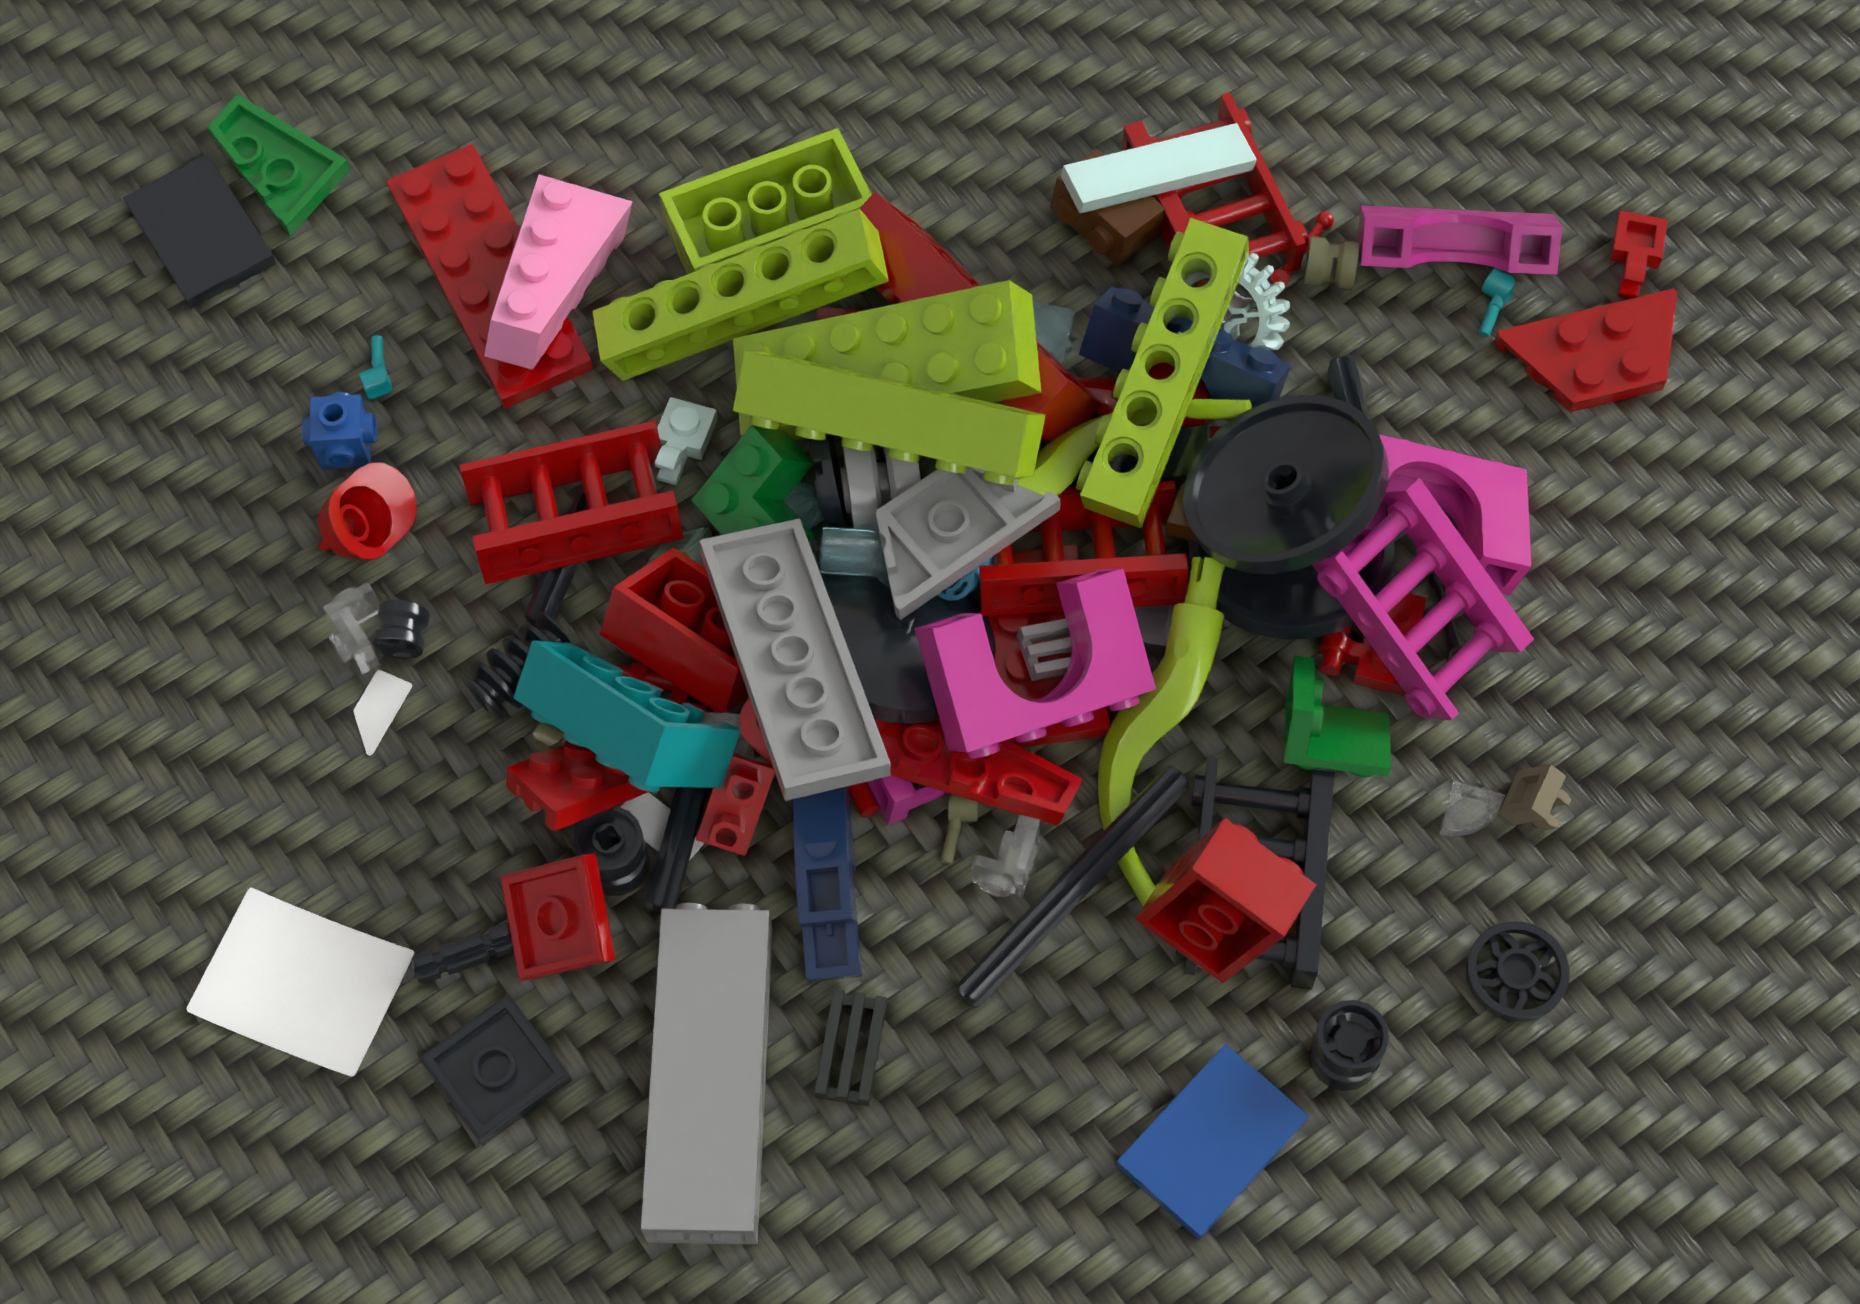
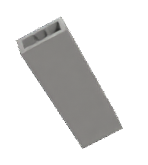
[641,903,773,1245]

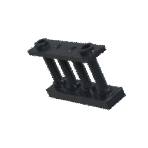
[1176,757,1335,990]

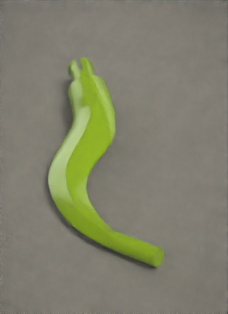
[1017,399,1252,496]
[1098,557,1225,906]

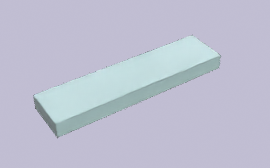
[1061,123,1257,213]

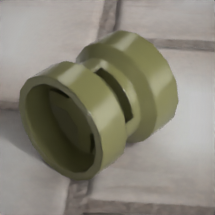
[1304,236,1359,290]

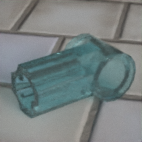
[819,527,890,587]

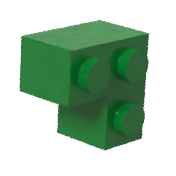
[691,425,815,542]

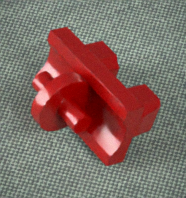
[695,752,775,856]

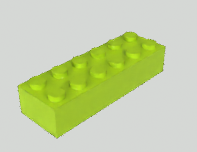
[733,280,1042,441]

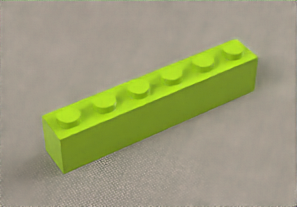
[733,351,1046,485]

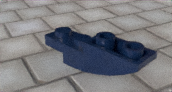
[793,786,862,982]

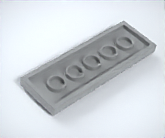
[700,518,891,801]

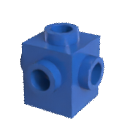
[302,392,377,470]

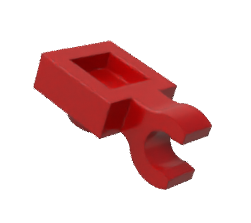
[1610,211,1668,299]

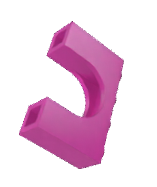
[1339,434,1531,595]
[915,568,1156,759]

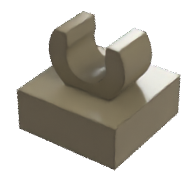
[1498,764,1571,830]

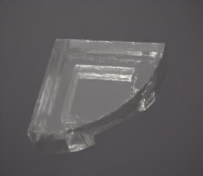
[1440,781,1505,836]

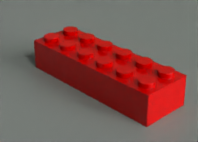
[860,192,1102,444]

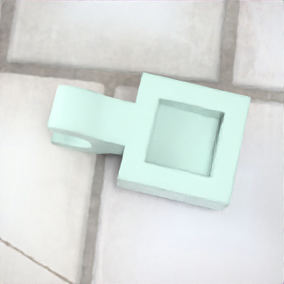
[655,397,718,485]

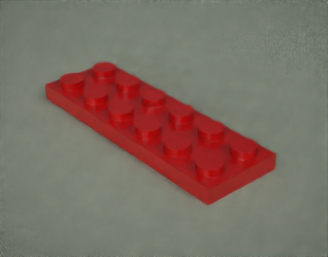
[386,143,594,409]

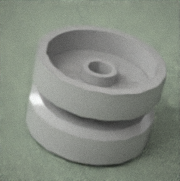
[840,437,921,545]

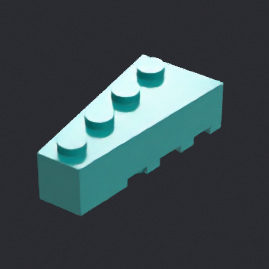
[513,640,741,792]

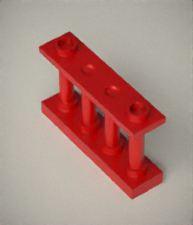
[1122,92,1309,288]
[459,420,684,585]
[979,481,1188,616]

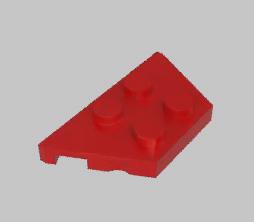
[1494,288,1677,412]
[506,741,649,831]

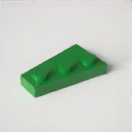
[207,94,350,237]

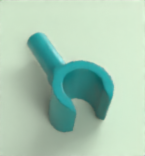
[1478,268,1515,338]
[359,335,393,400]

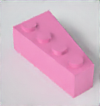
[484,174,633,369]

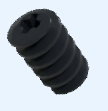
[460,611,571,722]

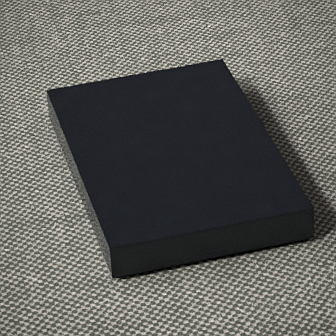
[123,154,276,308]

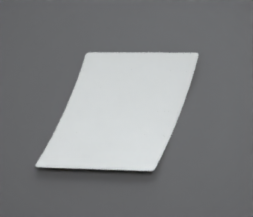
[187,888,415,1077]

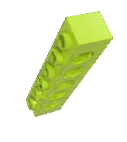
[592,208,889,381]
[1076,218,1249,528]

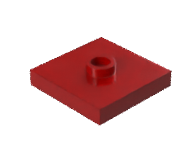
[500,854,616,982]

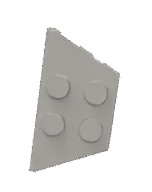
[875,467,1060,620]

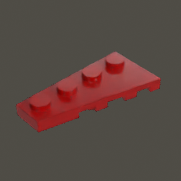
[874,719,1083,826]

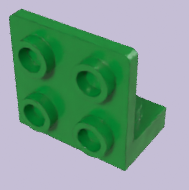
[1283,655,1391,777]

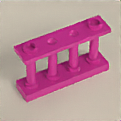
[1313,477,1534,720]

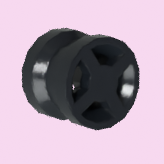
[372,600,430,659]

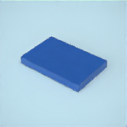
[1116,1044,1309,1241]

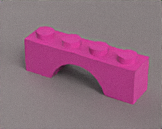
[1357,206,1562,275]

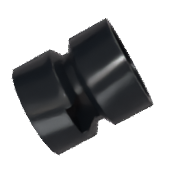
[573,806,650,896]
[1309,1000,1389,1091]

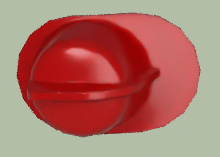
[317,463,417,560]

